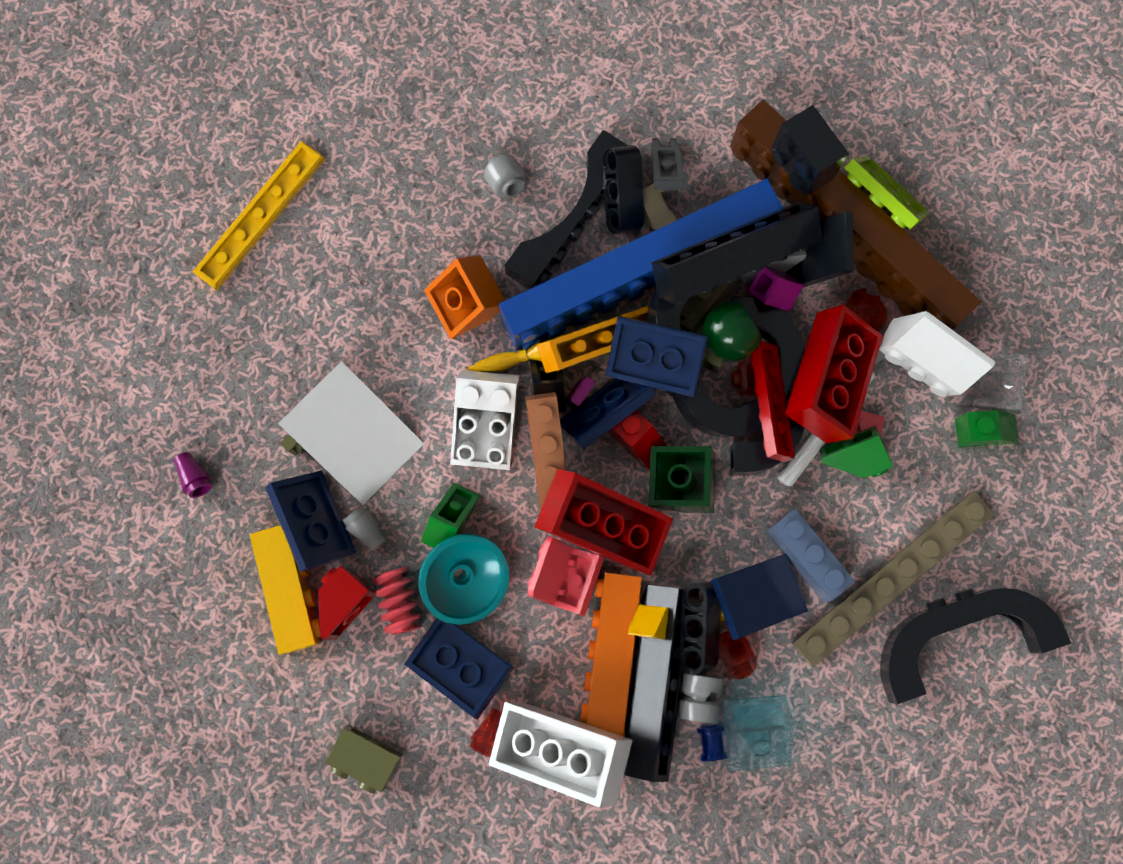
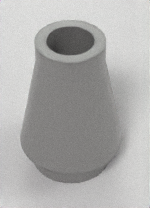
[343,505,386,551]

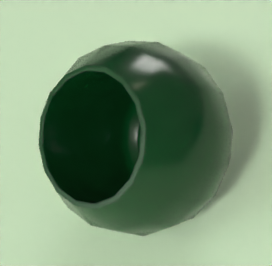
[703,301,762,361]

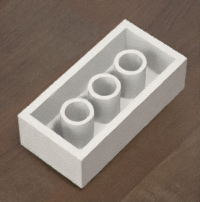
[488,702,632,808]

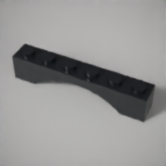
[504,130,628,289]

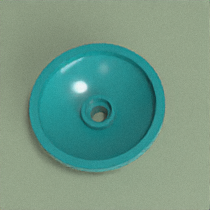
[418,534,509,625]

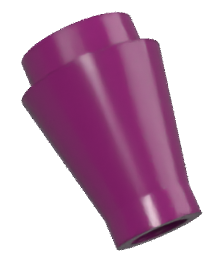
[173,452,212,498]

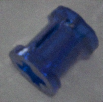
[696,725,728,761]

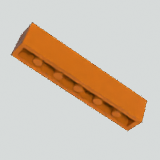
[580,572,642,736]

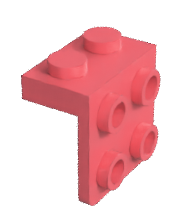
[528,536,604,617]

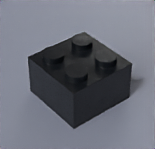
[771,105,849,197]

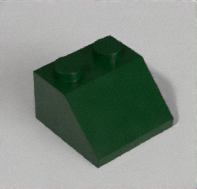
[648,446,716,513]

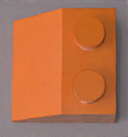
[424,255,506,339]

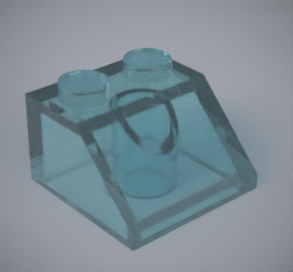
[723,695,795,772]

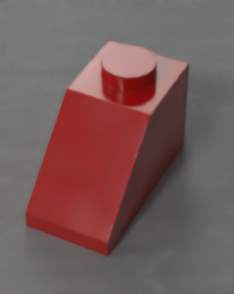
[608,410,667,472]

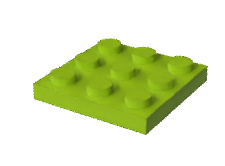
[845,155,930,229]

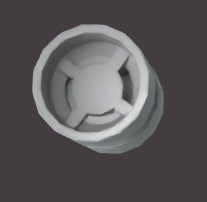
[678,673,724,724]

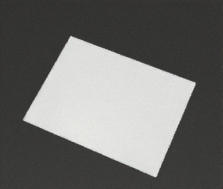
[278,361,424,505]

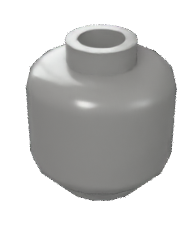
[484,154,526,198]

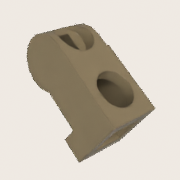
[643,183,677,233]

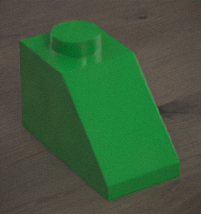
[955,410,1019,448]
[820,425,893,478]
[421,483,480,548]

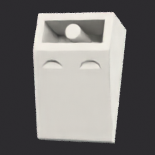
[450,370,519,470]

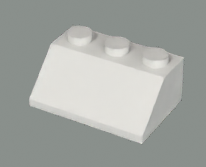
[879,311,996,397]

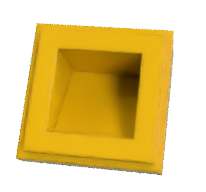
[628,604,669,640]

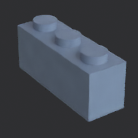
[766,509,855,602]

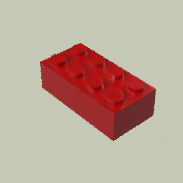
[785,304,883,443]
[534,469,674,576]

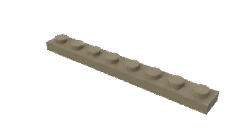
[792,491,994,667]

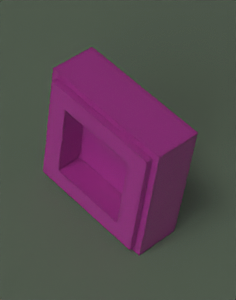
[565,376,596,408]

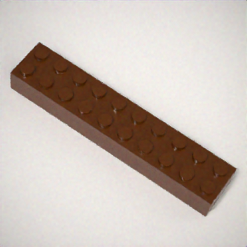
[730,99,981,330]

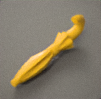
[468,336,559,372]

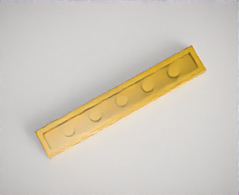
[192,141,325,291]

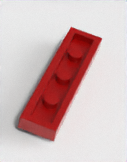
[751,340,795,462]

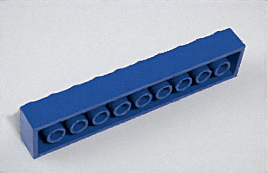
[499,178,783,351]

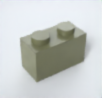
[325,725,403,794]

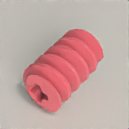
[372,567,423,635]

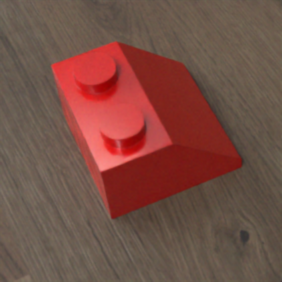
[318,566,376,640]

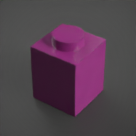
[748,266,804,311]

